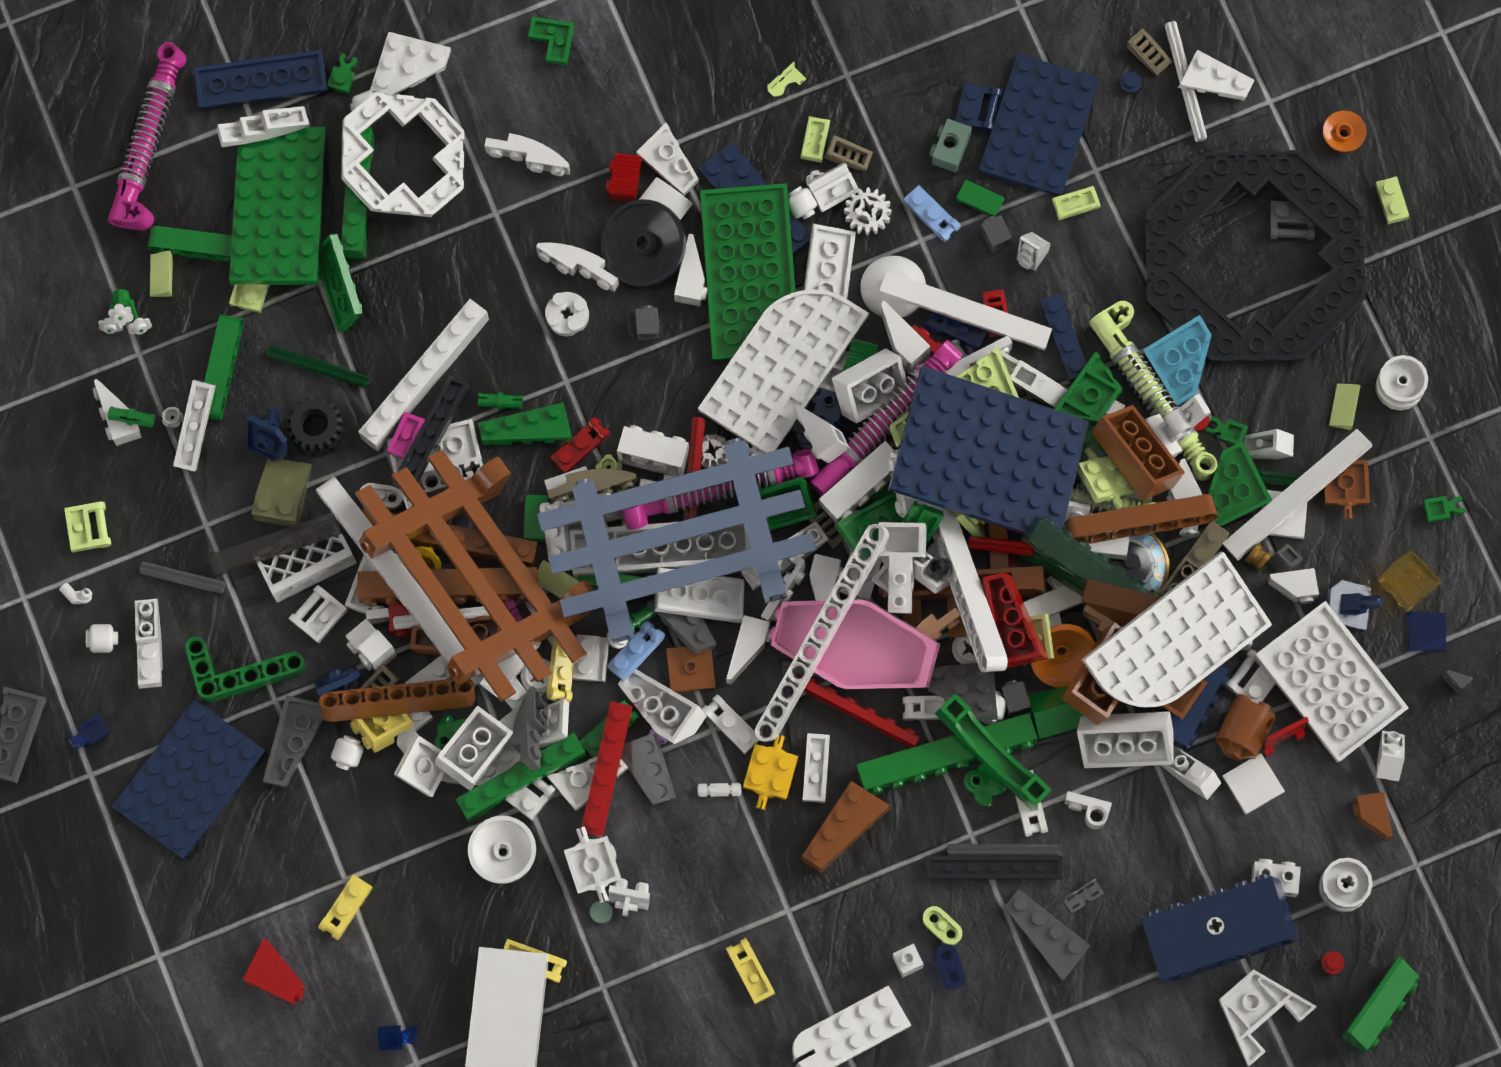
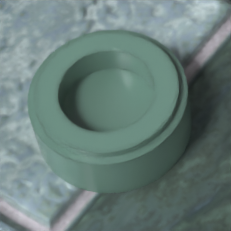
[590,901,613,924]

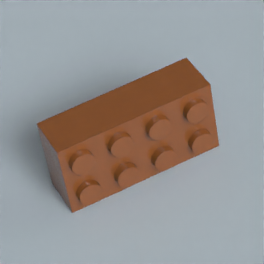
[1091,405,1185,500]
[1061,622,1122,725]

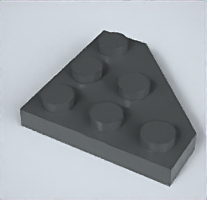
[927,663,998,721]

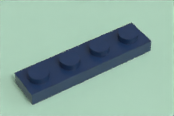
[1040,294,1087,382]

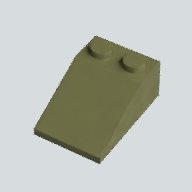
[251,459,312,528]

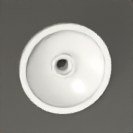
[861,256,926,318]
[468,816,536,884]

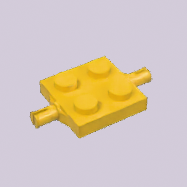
[743,735,798,810]

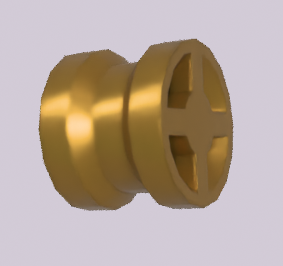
[1245,544,1273,572]

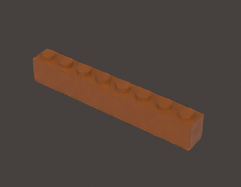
[362,508,539,567]
[357,567,538,606]

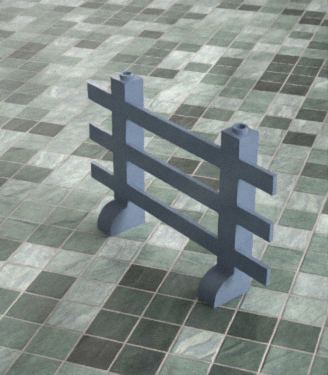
[537,438,817,644]

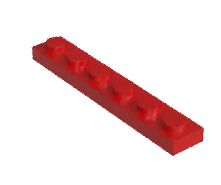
[799,676,919,748]
[581,701,633,838]

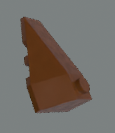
[1081,579,1161,627]

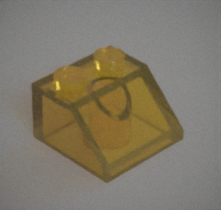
[1377,550,1442,612]

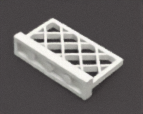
[253,515,357,603]

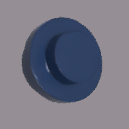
[1120,72,1142,93]

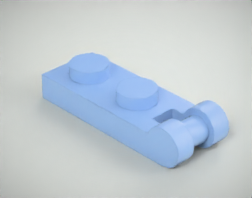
[903,185,961,242]
[607,621,665,682]

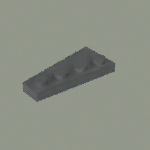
[263,695,324,788]

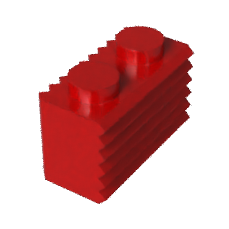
[606,153,642,202]

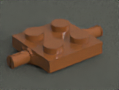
[1324,460,1370,520]

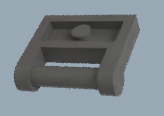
[1270,201,1315,241]

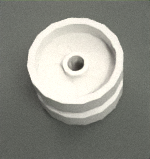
[1375,355,1428,411]
[1318,858,1373,912]

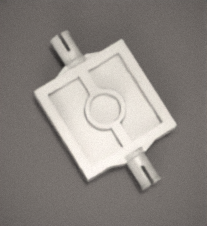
[564,827,622,903]

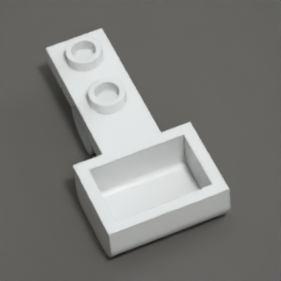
[1145,394,1211,458]
[879,522,926,613]

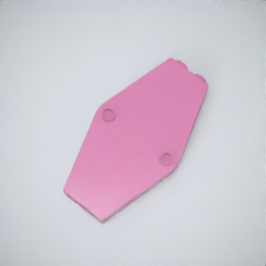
[769,600,940,689]

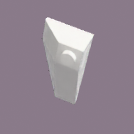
[618,669,707,744]

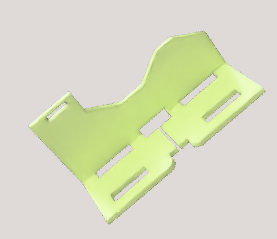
[767,62,806,97]

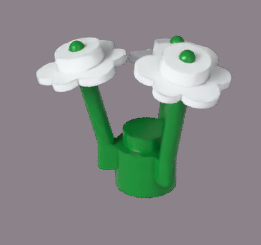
[98,289,152,334]

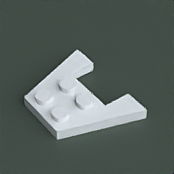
[1219,969,1317,1067]

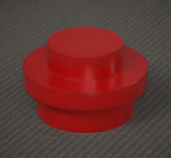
[1321,951,1344,975]

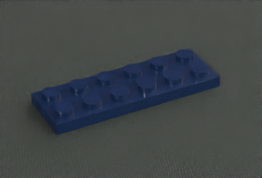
[194,49,328,111]
[698,142,811,255]

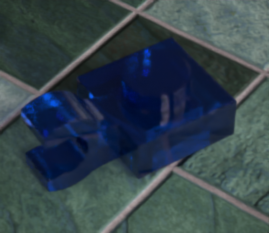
[69,714,110,751]
[377,1025,418,1050]

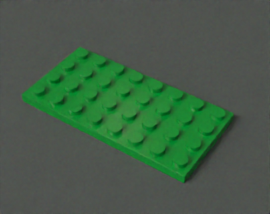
[229,127,326,285]
[700,183,795,361]

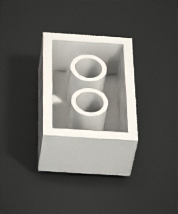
[832,348,907,423]
[617,425,689,477]
[434,706,514,791]

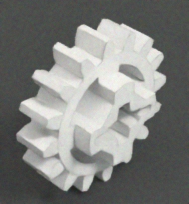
[844,188,891,236]

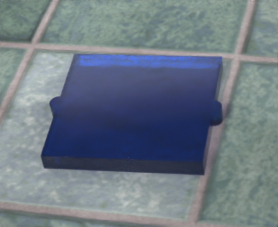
[1408,610,1446,654]

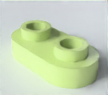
[923,906,962,946]

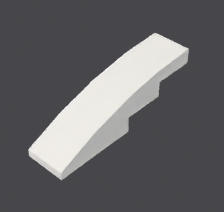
[217,106,309,147]

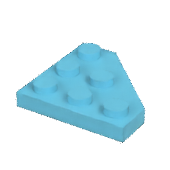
[1143,315,1212,406]

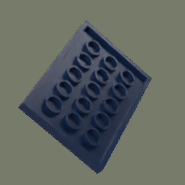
[979,53,1100,196]
[111,699,266,860]

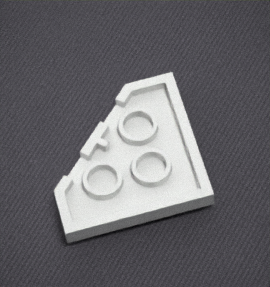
[370,32,451,96]

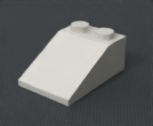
[881,301,930,376]

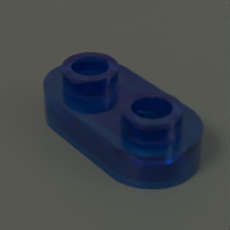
[935,944,965,989]

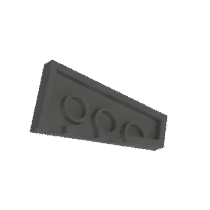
[0,686,46,783]
[1004,889,1091,982]

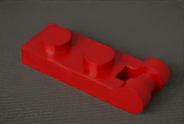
[550,417,611,473]

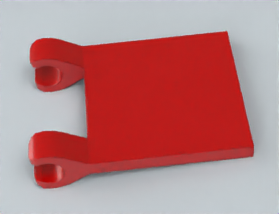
[1261,717,1309,757]

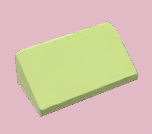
[150,251,173,297]
[1329,384,1361,430]
[537,560,580,598]

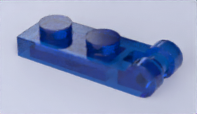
[923,311,988,350]

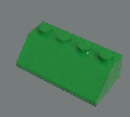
[1342,957,1419,1053]

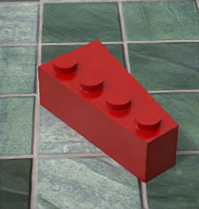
[983,572,1049,668]

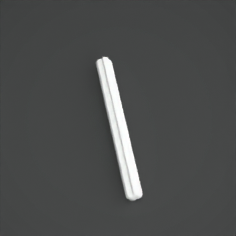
[1165,21,1207,142]

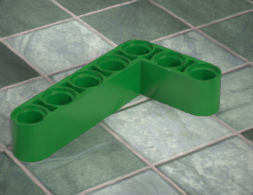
[185,637,306,703]

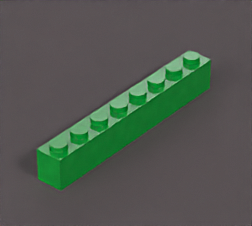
[856,713,1037,795]

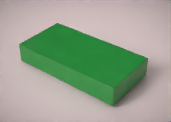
[956,180,1005,218]

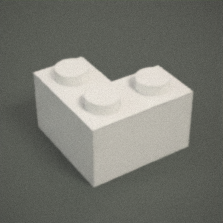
[346,619,397,671]

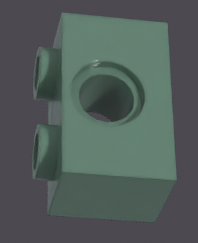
[929,118,972,173]

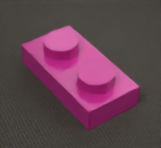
[387,412,425,459]

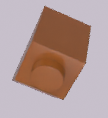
[1352,792,1393,841]

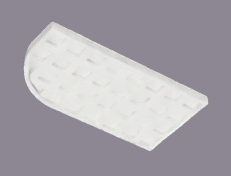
[698,290,869,453]
[1081,552,1272,707]

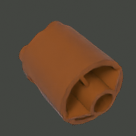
[1215,694,1275,761]

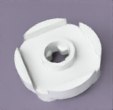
[545,292,589,336]

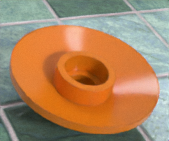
[1323,111,1367,152]

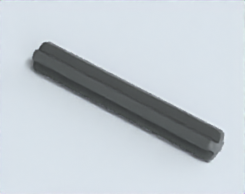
[139,562,226,594]

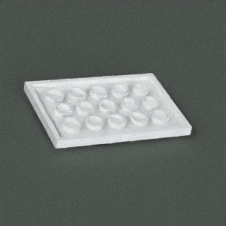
[1254,601,1408,763]

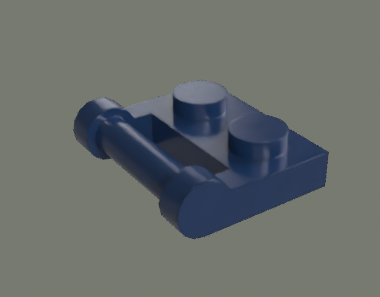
[955,82,1002,132]

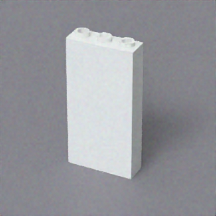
[465,947,549,1067]

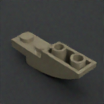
[547,469,638,504]
[1159,522,1230,596]

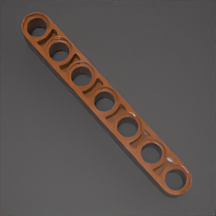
[1064,494,1218,546]
[319,679,476,722]

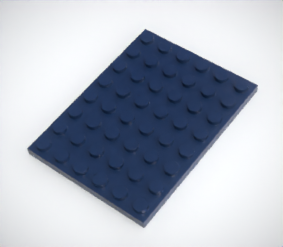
[888,366,1089,545]

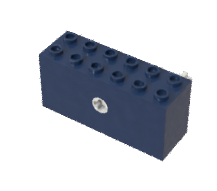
[1142,874,1300,983]

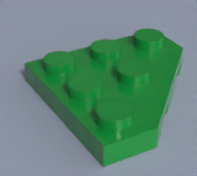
[1208,441,1272,526]

